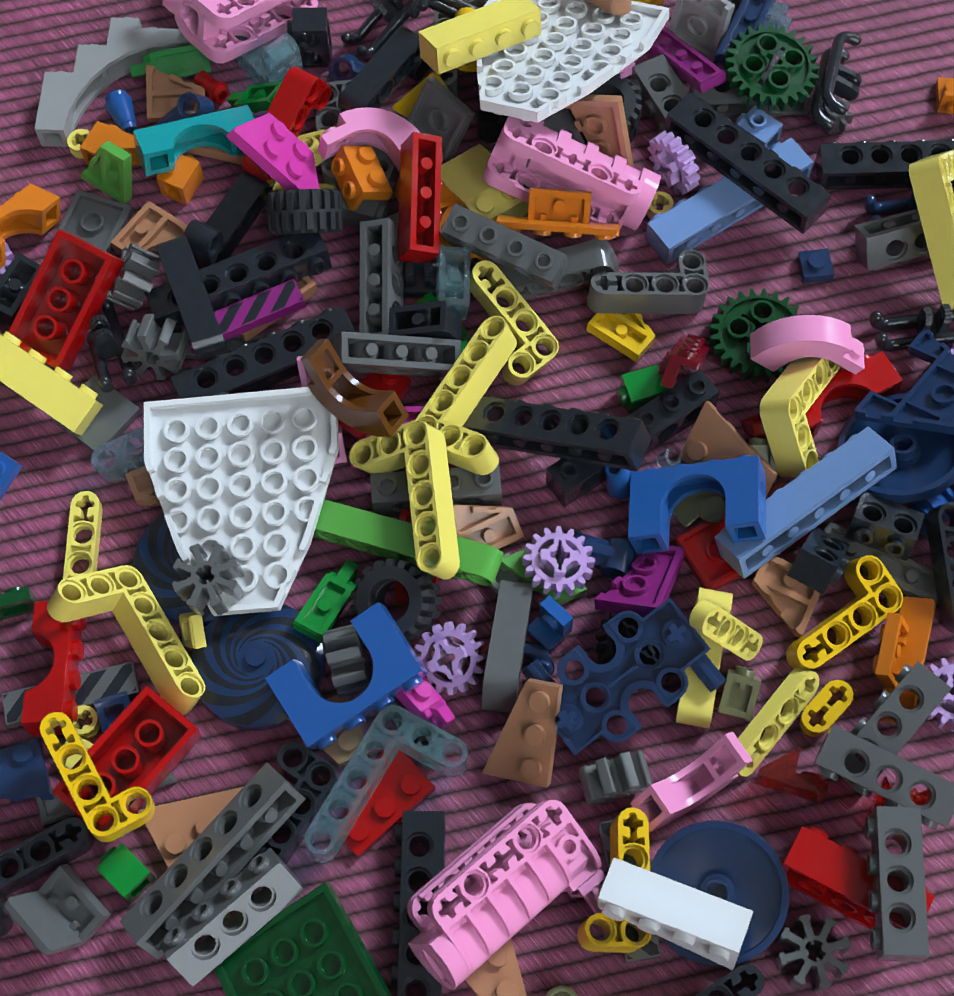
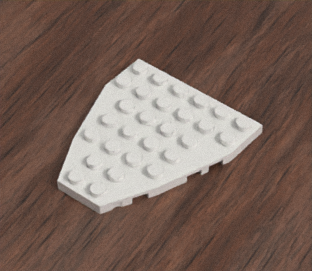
[476,0,669,123]
[144,387,339,616]

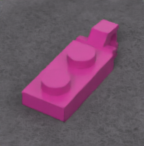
[395,676,455,734]

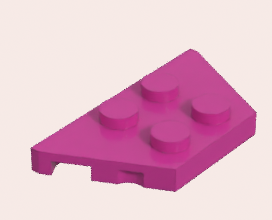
[226,113,319,190]

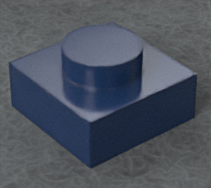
[797,248,834,284]
[94,691,130,733]

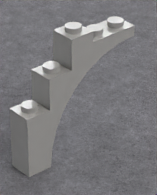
[35,17,192,147]

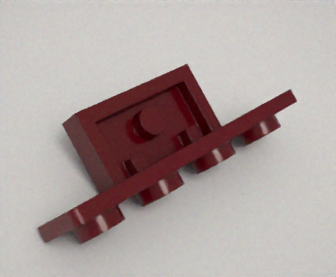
[658,334,710,389]

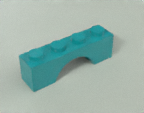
[133,105,255,177]

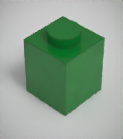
[616,365,667,414]
[96,843,157,904]

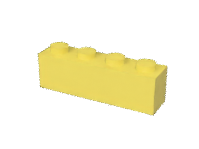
[418,0,541,75]
[0,331,103,436]

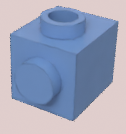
[735,106,783,149]

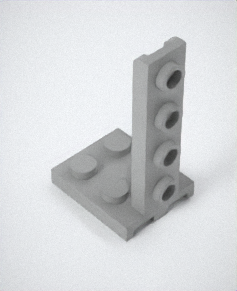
[668,0,735,63]

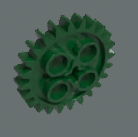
[723,23,820,112]
[709,288,805,383]

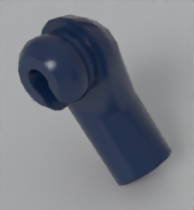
[523,641,555,676]

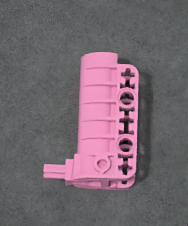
[407,800,606,990]

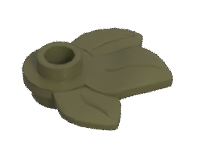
[675,492,725,527]

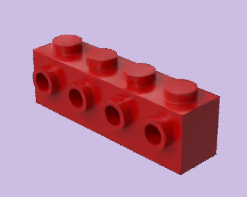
[397,132,443,265]

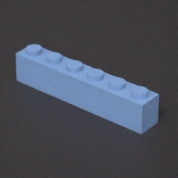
[646,137,814,265]
[715,426,897,579]

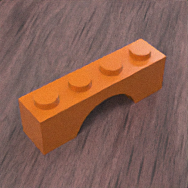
[80,121,204,205]
[0,183,60,269]

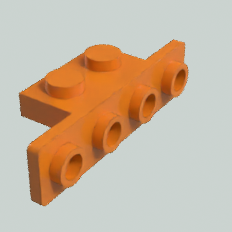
[496,187,620,240]
[873,597,936,723]

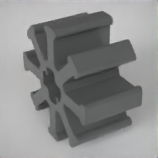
[106,243,160,311]
[121,314,189,380]
[172,543,244,616]
[323,625,372,697]
[578,751,653,806]
[774,914,851,993]

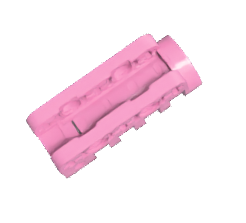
[162,0,318,63]
[482,116,661,239]

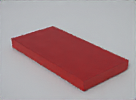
[673,480,813,590]

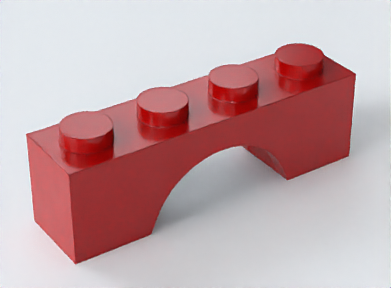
[806,351,903,437]
[21,601,87,737]

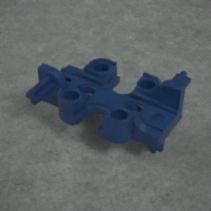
[522,597,726,755]

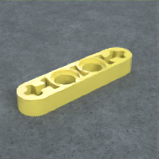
[63,491,103,580]
[689,599,763,661]
[738,666,819,777]

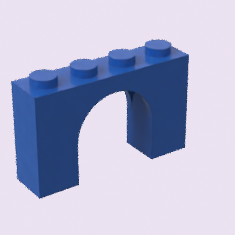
[628,455,766,555]
[265,602,428,750]

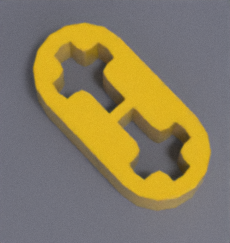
[799,680,854,737]

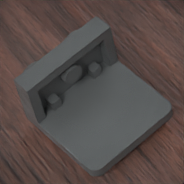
[4,864,111,955]

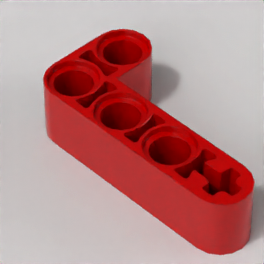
[242,66,331,183]

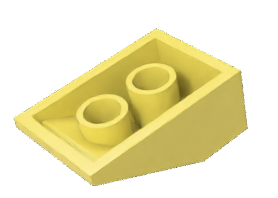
[441,144,529,222]

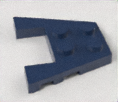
[854,328,954,435]

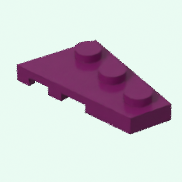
[594,545,685,617]

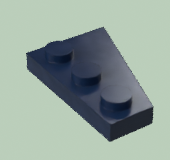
[0,737,54,802]

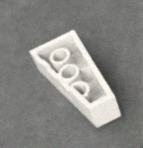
[598,858,753,970]

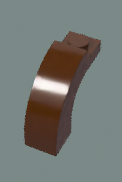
[300,339,409,437]

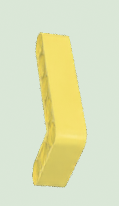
[909,150,954,310]
[416,316,517,475]
[760,335,852,478]
[349,420,460,580]
[47,565,205,715]

